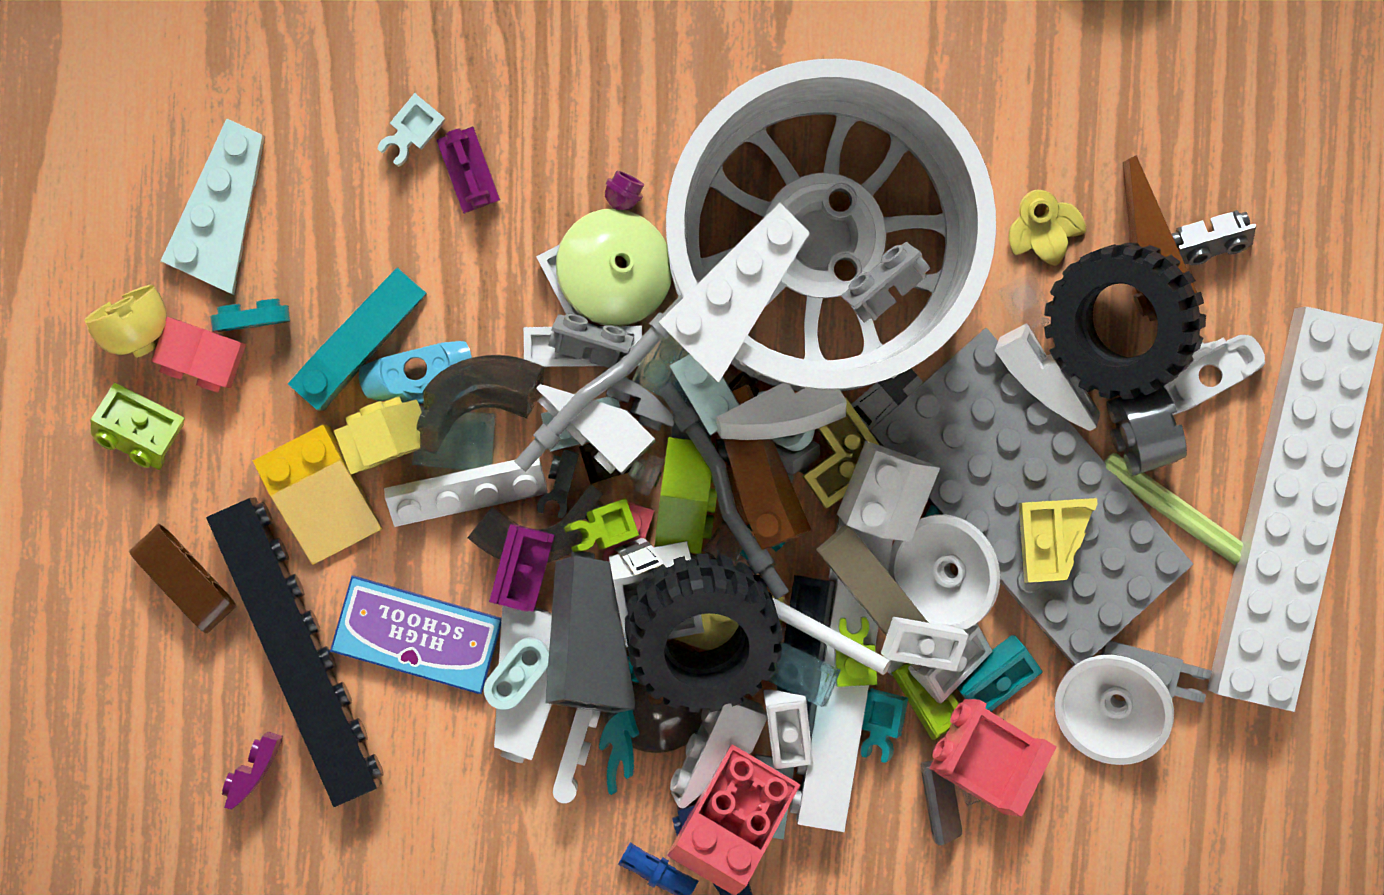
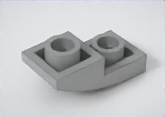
[603,370,674,431]

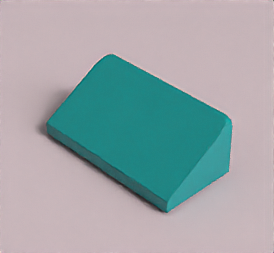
[957,635,1043,712]

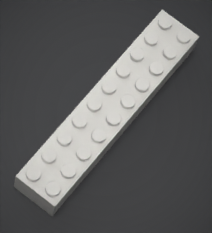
[1207,306,1383,712]

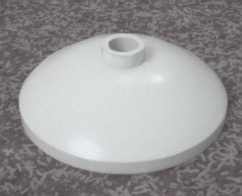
[888,514,1000,630]
[1055,655,1174,765]

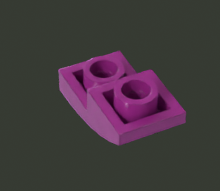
[222,732,283,810]

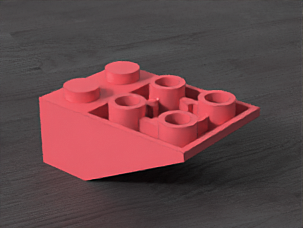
[667,744,800,895]

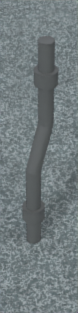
[659,382,789,600]

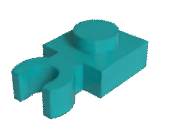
[861,688,908,763]

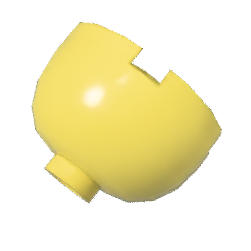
[84,285,167,358]

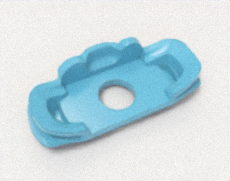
[359,341,473,404]

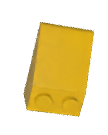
[252,424,383,565]

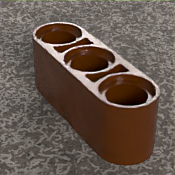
[129,523,236,634]

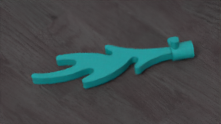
[599,657,640,795]

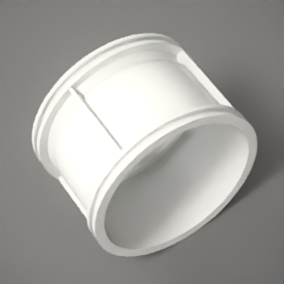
[666,59,996,392]

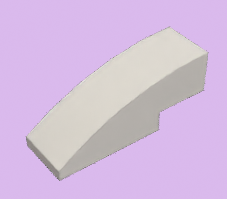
[994,323,1100,431]
[717,383,847,440]

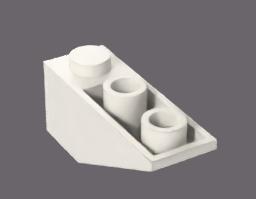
[536,384,656,475]
[670,697,767,809]

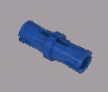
[618,842,699,895]

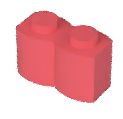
[151,317,246,393]

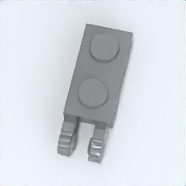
[1101,640,1212,703]

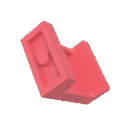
[929,699,1057,817]

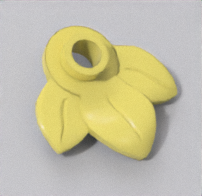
[1008,190,1086,266]

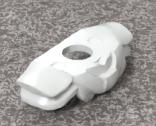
[1164,335,1265,415]

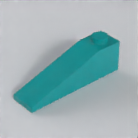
[288,267,427,411]

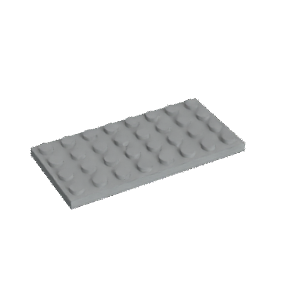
[869,328,1193,666]

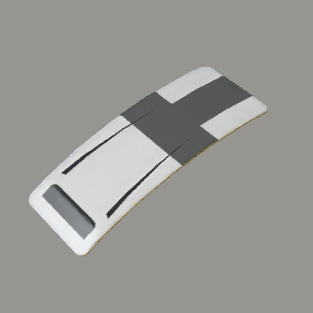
[851,368,922,430]
[614,538,664,575]

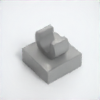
[773,435,820,482]

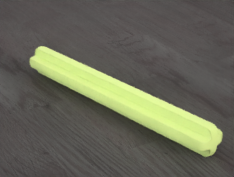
[1104,453,1243,566]

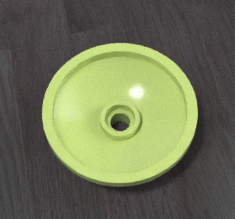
[556,209,672,326]

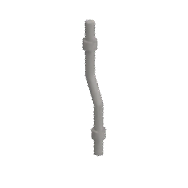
[514,295,683,472]

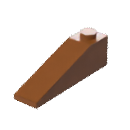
[1123,155,1197,321]
[724,385,811,550]

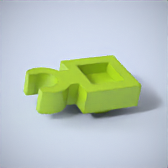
[564,498,639,552]
[835,616,877,687]

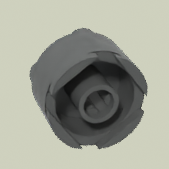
[1106,386,1187,476]

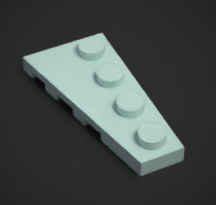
[161,119,265,295]

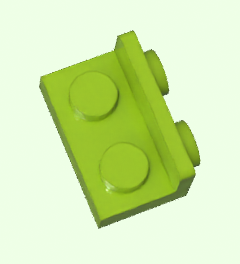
[90,382,185,470]

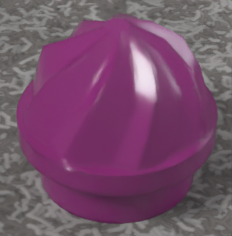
[605,171,644,210]

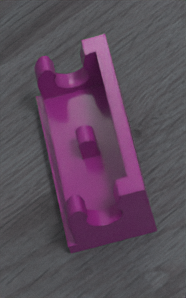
[489,523,555,612]

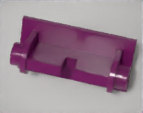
[436,126,500,214]

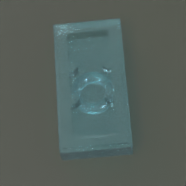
[768,641,841,707]

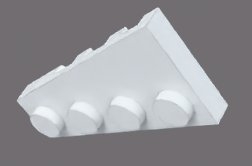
[659,203,810,383]

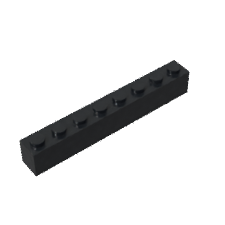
[206,497,384,807]

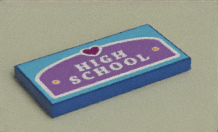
[330,575,502,694]

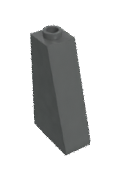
[545,551,635,713]

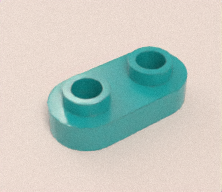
[210,299,291,332]

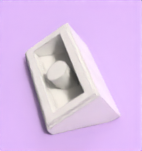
[908,624,993,704]
[763,689,814,769]

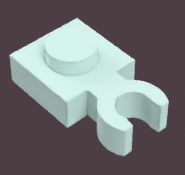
[377,93,446,167]

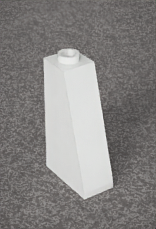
[494,606,552,763]

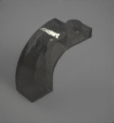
[416,355,544,454]
[467,484,605,563]

